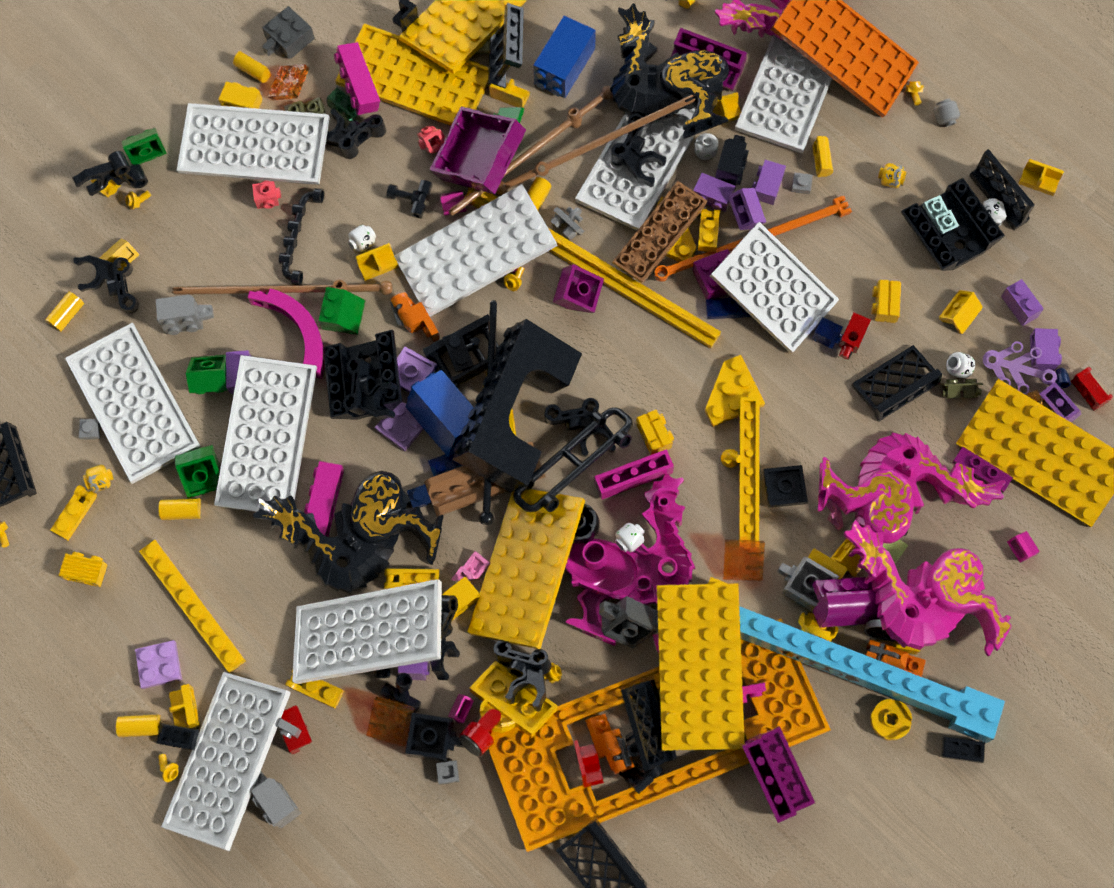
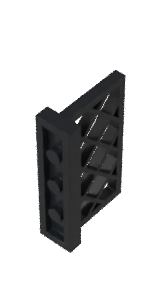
[969,149,1035,230]
[852,345,942,422]
[0,422,37,507]
[621,679,677,771]
[556,817,647,888]

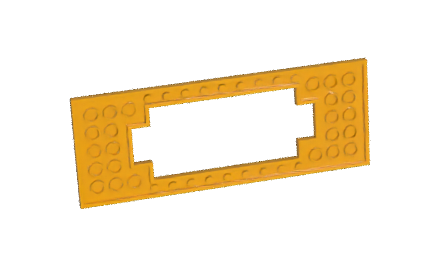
[489,618,831,853]

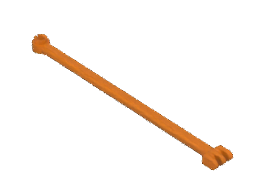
[654,196,852,282]

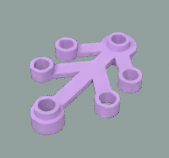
[983,341,1057,395]

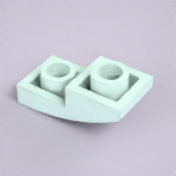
[922,195,959,234]

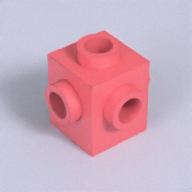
[417,126,445,154]
[252,181,281,209]

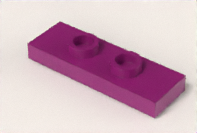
[952,447,1013,494]

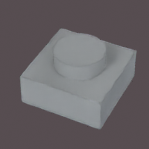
[792,172,813,194]
[79,419,101,440]
[277,719,302,738]
[436,761,459,785]

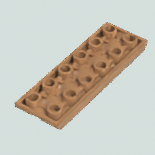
[612,181,708,283]
[424,442,546,517]

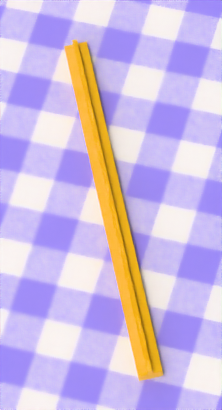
[464,188,721,349]

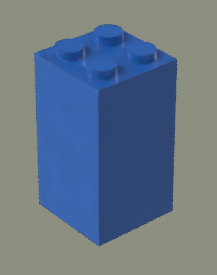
[533,15,596,98]
[405,370,474,457]

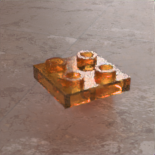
[268,64,309,100]
[723,540,765,581]
[366,697,415,747]

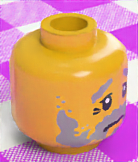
[878,163,907,188]
[83,464,114,492]

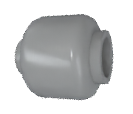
[934,99,960,127]

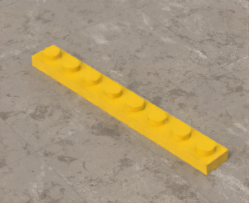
[739,397,760,550]
[139,540,246,673]

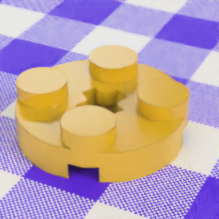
[798,612,839,642]
[870,699,912,741]

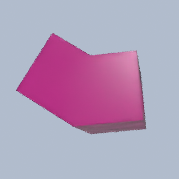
[440,190,466,216]
[1007,531,1040,563]
[448,694,474,724]

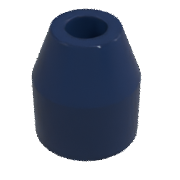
[1055,368,1071,389]

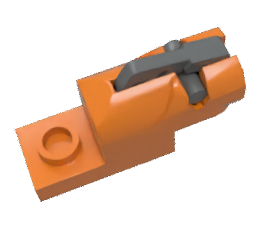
[390,292,440,342]
[864,640,926,677]
[585,714,634,774]

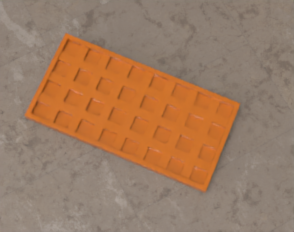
[770,0,919,118]

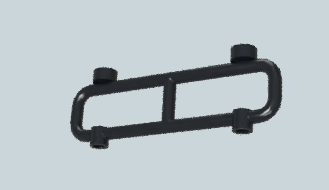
[513,407,633,512]

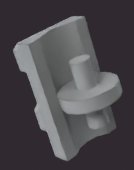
[551,207,584,240]

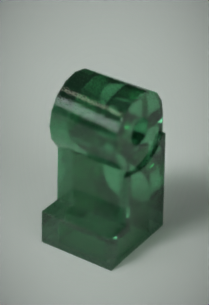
[326,87,358,121]

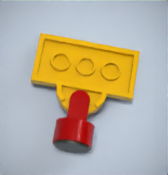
[459,660,557,756]

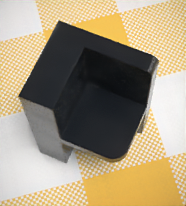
[392,0,418,33]

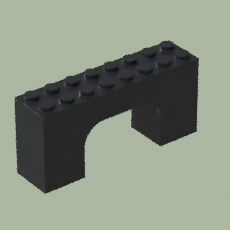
[452,319,582,492]

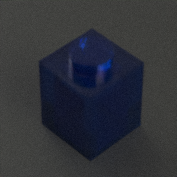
[812,317,844,349]

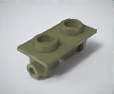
[940,379,983,399]

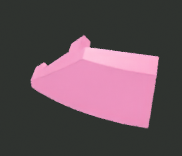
[825,500,843,531]
[451,551,490,581]

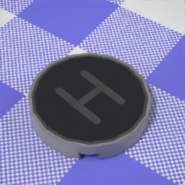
[864,619,896,642]

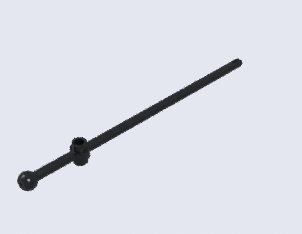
[478,300,497,525]

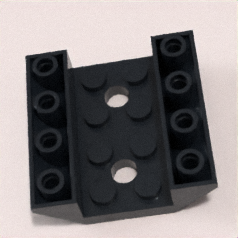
[901,178,1005,271]
[323,329,402,420]

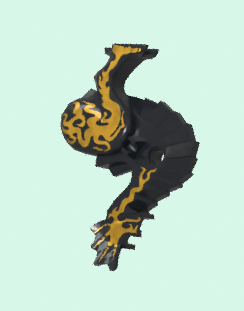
[610,3,729,139]
[253,471,444,594]

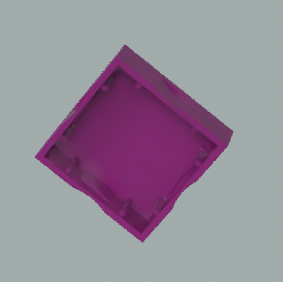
[429,107,526,194]

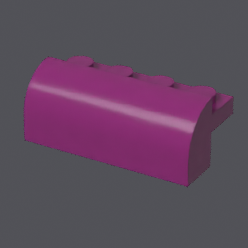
[671,27,747,92]
[812,577,880,628]
[742,726,815,823]

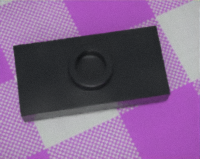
[156,723,199,750]
[941,736,985,763]
[618,760,654,794]

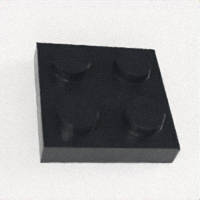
[763,465,808,508]

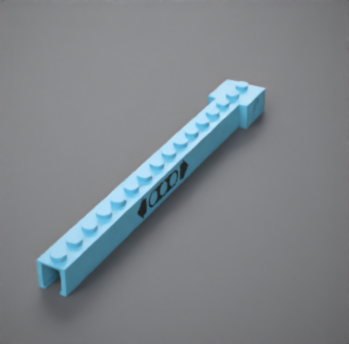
[739,606,1005,743]

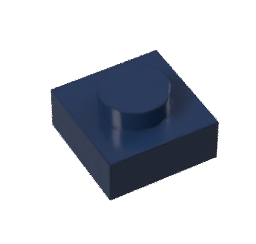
[407,484,432,508]

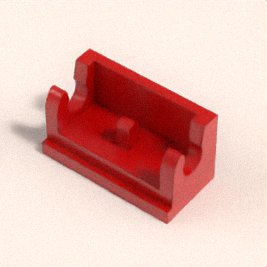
[1071,367,1113,411]

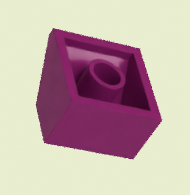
[553,264,604,313]

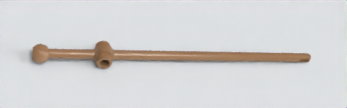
[449,86,613,216]
[496,95,695,196]
[172,280,393,295]

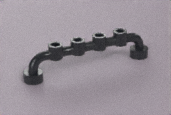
[279,188,325,285]

